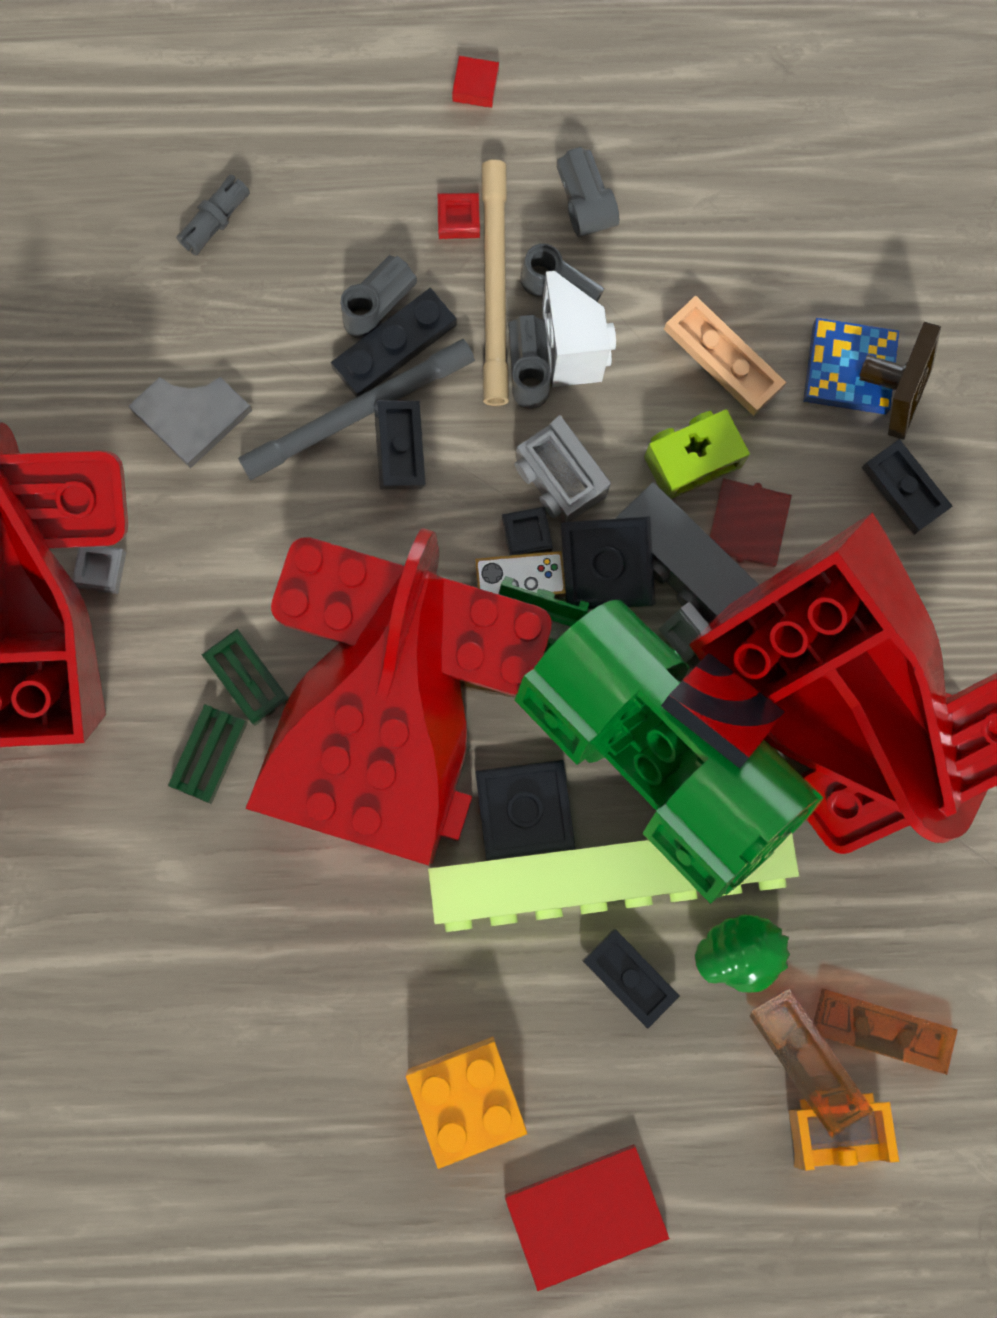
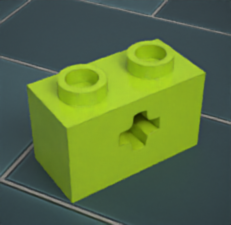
[644,409,750,499]

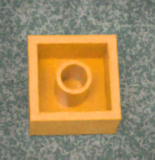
[406,1036,528,1169]

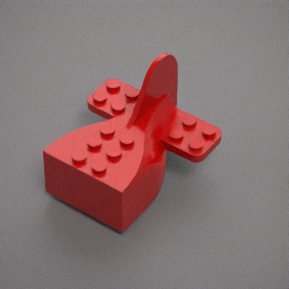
[0,422,128,747]
[689,512,997,854]
[245,528,552,866]

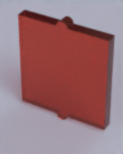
[709,478,792,567]

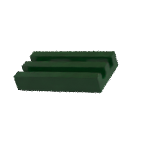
[201,629,289,726]
[168,704,248,804]

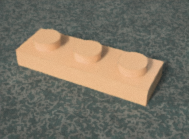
[664,296,786,416]

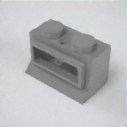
[514,415,611,522]

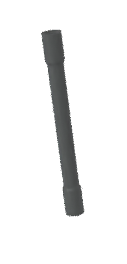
[238,339,475,481]

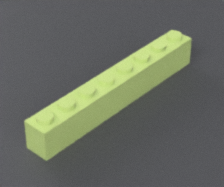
[428,833,799,932]

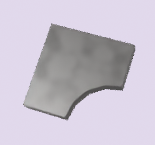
[129,377,252,468]

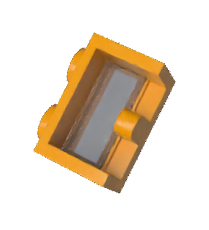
[789,1093,899,1171]

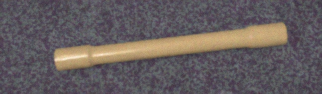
[482,160,509,406]

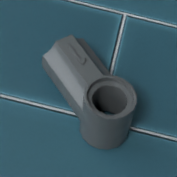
[556,147,620,237]
[521,243,605,302]
[340,255,417,339]
[508,315,551,409]

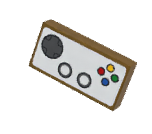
[475,551,566,598]

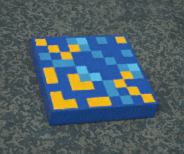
[803,318,899,415]

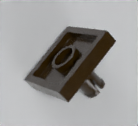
[859,322,941,440]

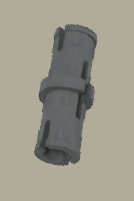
[176,174,250,256]

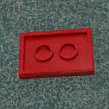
[504,1144,670,1291]

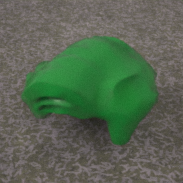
[695,914,790,993]

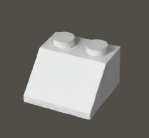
[542,271,616,387]

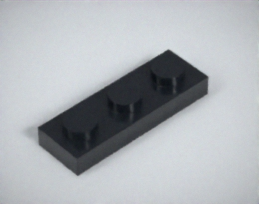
[331,288,457,397]

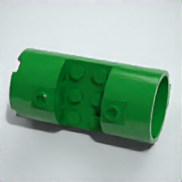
[515,600,823,904]

